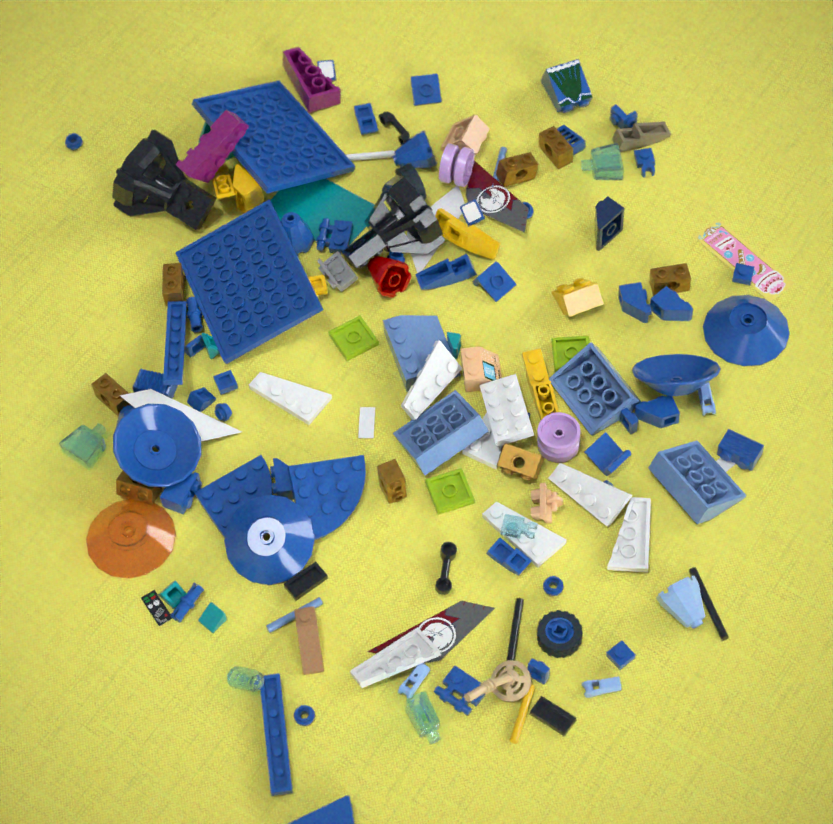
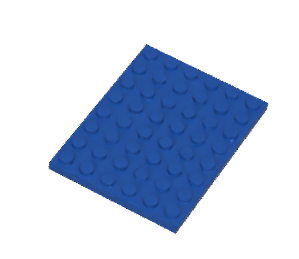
[192,80,355,193]
[175,199,324,364]

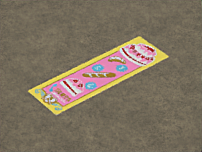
[693,218,795,302]

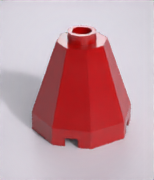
[367,256,411,298]

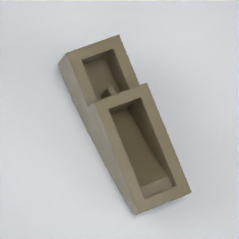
[612,122,671,152]

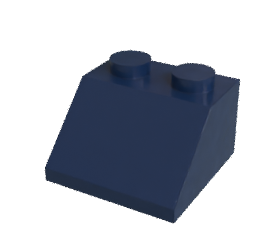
[594,196,624,251]

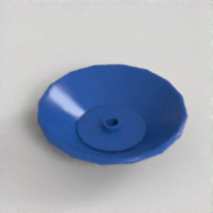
[703,295,790,366]
[632,354,721,396]
[113,404,201,487]
[224,495,315,585]

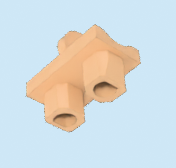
[531,483,563,524]

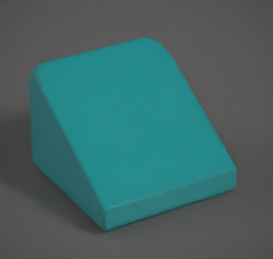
[447,332,461,360]
[201,333,219,359]
[158,581,186,609]
[198,602,227,633]

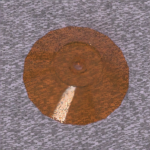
[86,499,176,578]

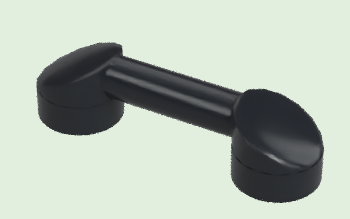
[379,112,410,145]
[435,542,457,594]

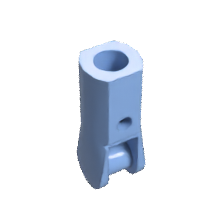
[698,382,716,416]
[398,663,430,699]
[582,676,621,698]

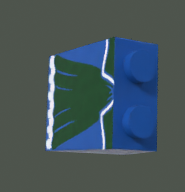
[541,59,592,113]

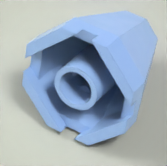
[656,576,705,629]

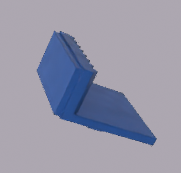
[411,74,442,106]
[472,261,517,302]
[584,432,631,476]

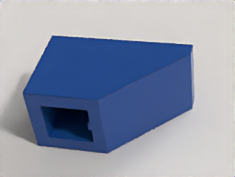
[618,282,651,323]
[650,286,693,321]
[634,395,680,428]
[270,458,294,500]
[160,472,202,514]

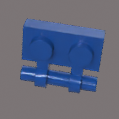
[316,218,353,254]
[434,666,486,716]

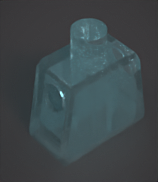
[581,143,624,180]
[59,423,107,471]
[405,691,441,744]

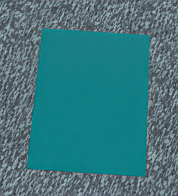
[270,179,374,255]

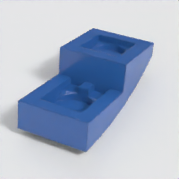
[354,103,378,135]
[486,538,532,576]

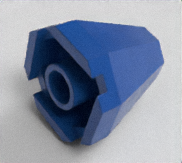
[392,130,437,168]
[281,212,314,255]

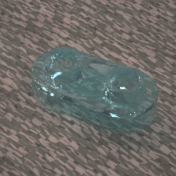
[227,666,264,692]

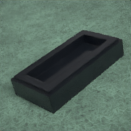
[284,562,328,601]
[530,696,576,737]

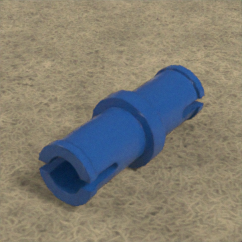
[186,297,203,333]
[170,583,204,623]

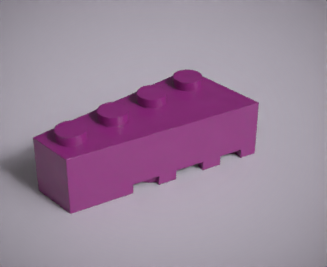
[282,47,341,113]
[175,110,249,183]

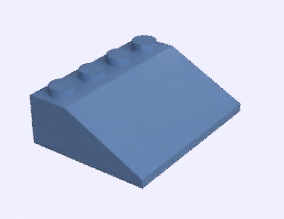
[383,315,460,392]
[549,342,642,436]
[393,390,488,475]
[648,441,747,524]

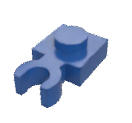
[634,148,655,177]

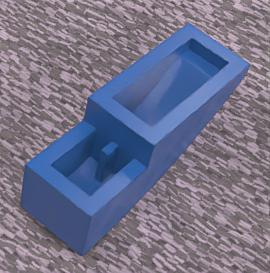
[415,254,477,290]

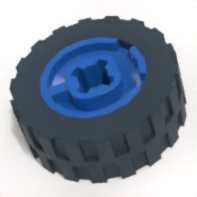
[395,163,426,200]
[537,610,582,658]

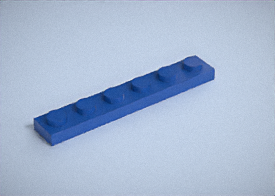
[163,301,187,385]
[259,673,293,796]

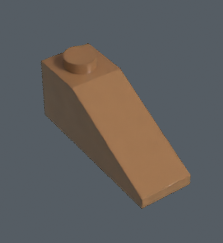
[294,606,324,675]

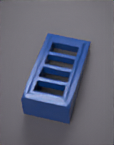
[557,125,586,155]

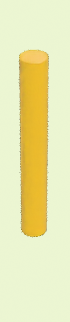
[509,684,535,744]

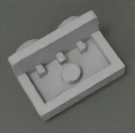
[317,251,359,292]

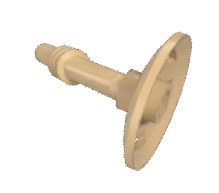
[464,660,531,702]

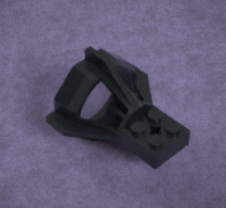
[112,129,217,230]
[340,175,445,268]

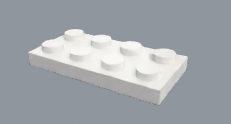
[479,374,534,447]

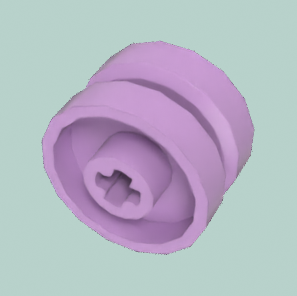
[439,143,474,187]
[537,412,580,463]

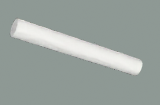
[345,150,395,161]

